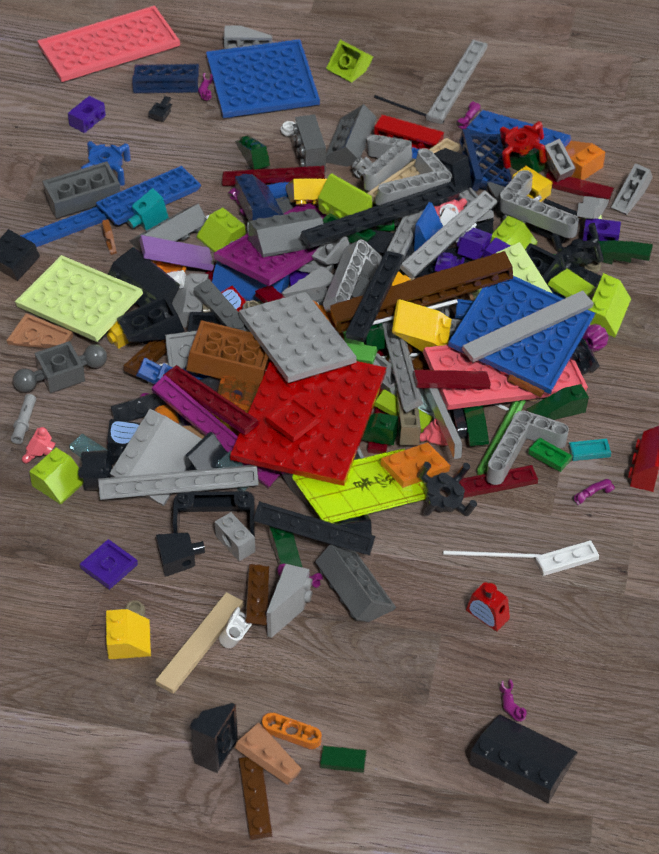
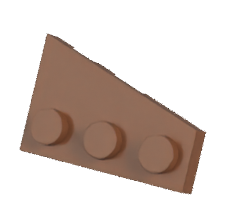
[7,313,74,348]
[235,723,301,785]

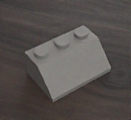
[172,273,209,327]

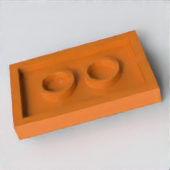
[380,442,451,488]

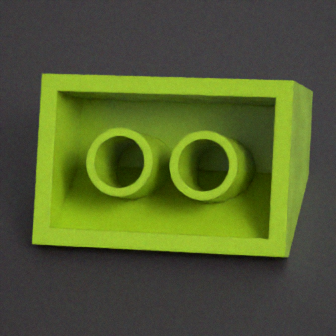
[318,173,372,218]
[588,273,631,338]

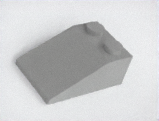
[267,564,312,638]

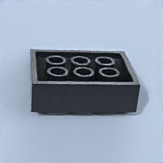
[470,714,578,804]

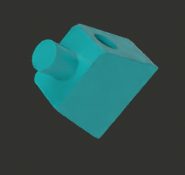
[127,188,169,230]

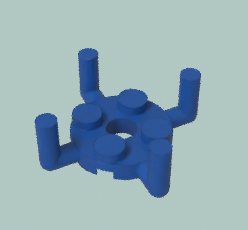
[81,141,131,186]

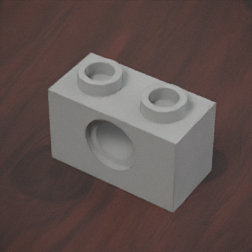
[545,139,575,182]
[215,512,256,562]

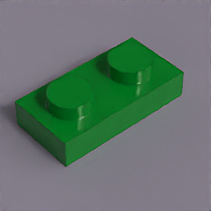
[528,438,572,472]

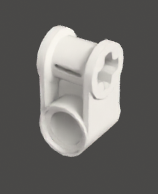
[219,607,252,648]

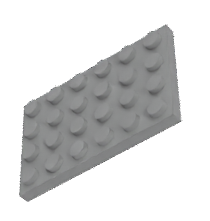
[239,292,357,383]

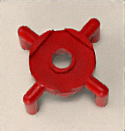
[500,121,547,168]

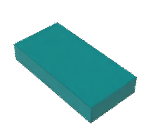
[569,438,611,461]

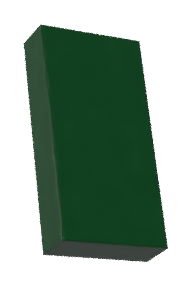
[320,745,367,773]

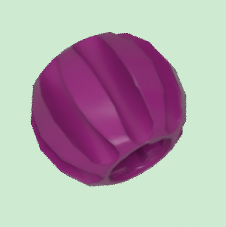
[583,324,609,352]

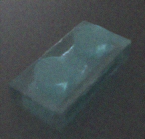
[69,434,107,457]

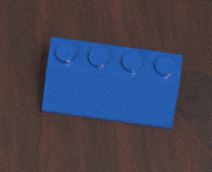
[212,261,290,302]

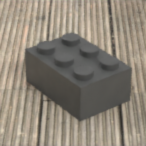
[293,114,326,173]

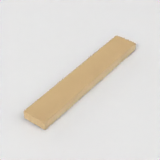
[155,592,244,694]

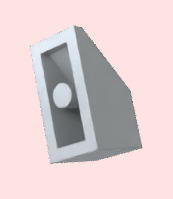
[312,236,349,264]

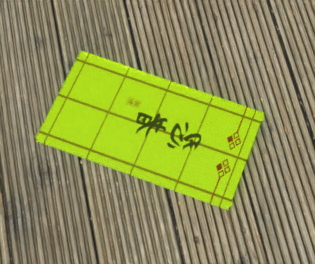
[292,448,426,523]

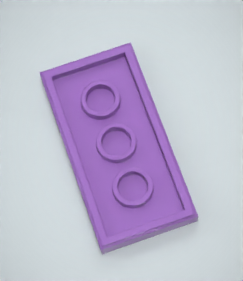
[139,235,214,271]

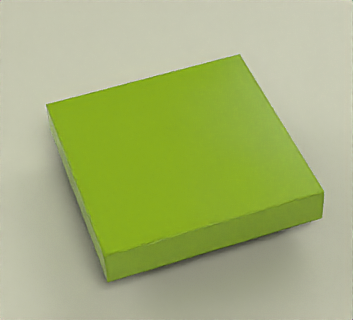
[548,269,596,298]

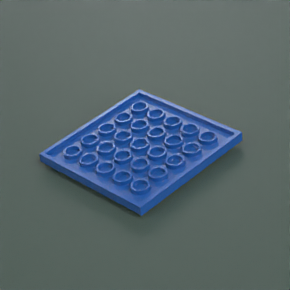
[206,39,320,118]
[448,276,595,394]

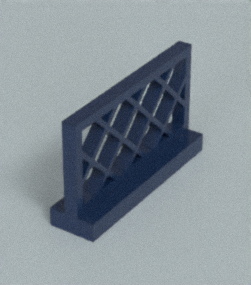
[132,64,199,93]
[459,129,512,191]

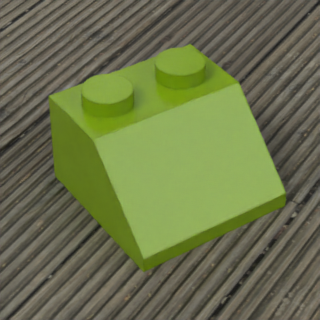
[326,40,373,82]
[197,207,246,252]
[490,216,537,249]
[29,447,83,504]

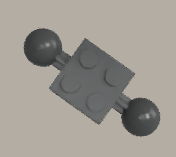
[13,341,107,393]

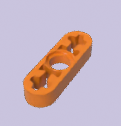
[262,713,322,749]

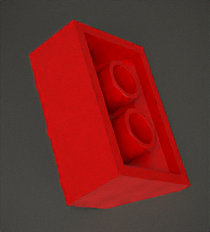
[628,426,659,492]

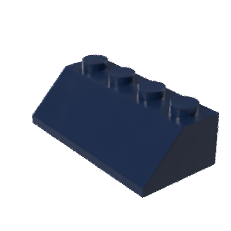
[235,174,284,221]

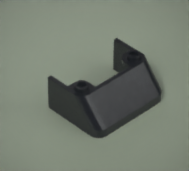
[173,491,255,537]

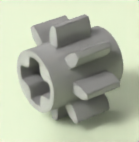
[352,157,372,178]

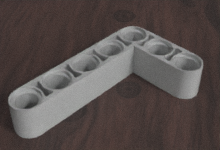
[363,135,412,191]
[375,148,452,205]
[499,170,578,238]
[323,240,383,313]
[486,411,569,485]

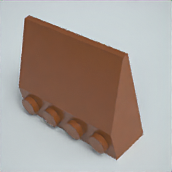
[187,320,269,388]

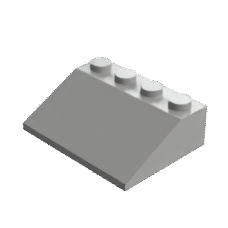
[109,409,202,506]

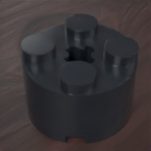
[78,450,115,491]

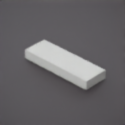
[535,540,599,576]

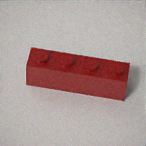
[374,115,444,150]

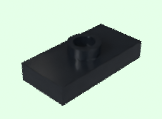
[569,266,602,290]

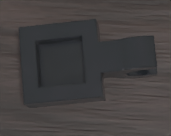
[148,96,172,122]

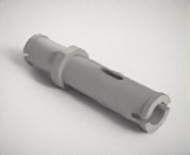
[11,394,36,444]

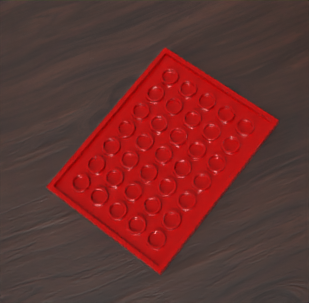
[230,360,387,486]

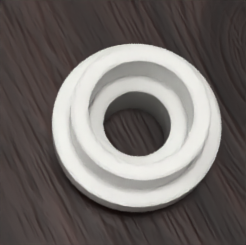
[281,121,295,136]

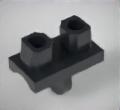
[572,338,600,375]

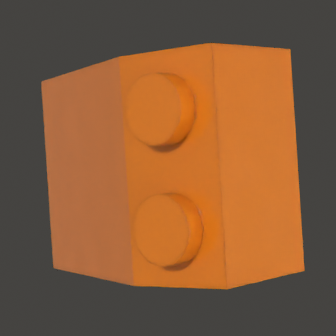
[565,141,605,180]

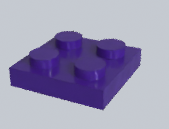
[80,539,138,590]

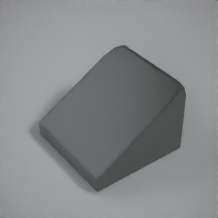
[276,196,292,213]

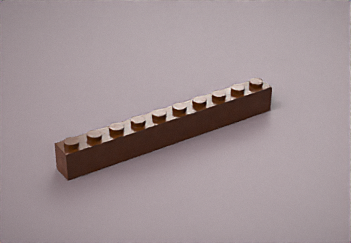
[330,251,513,333]

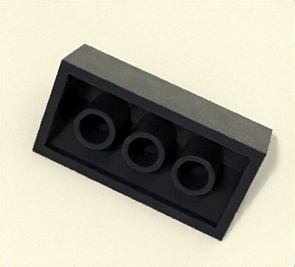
[108,247,180,307]

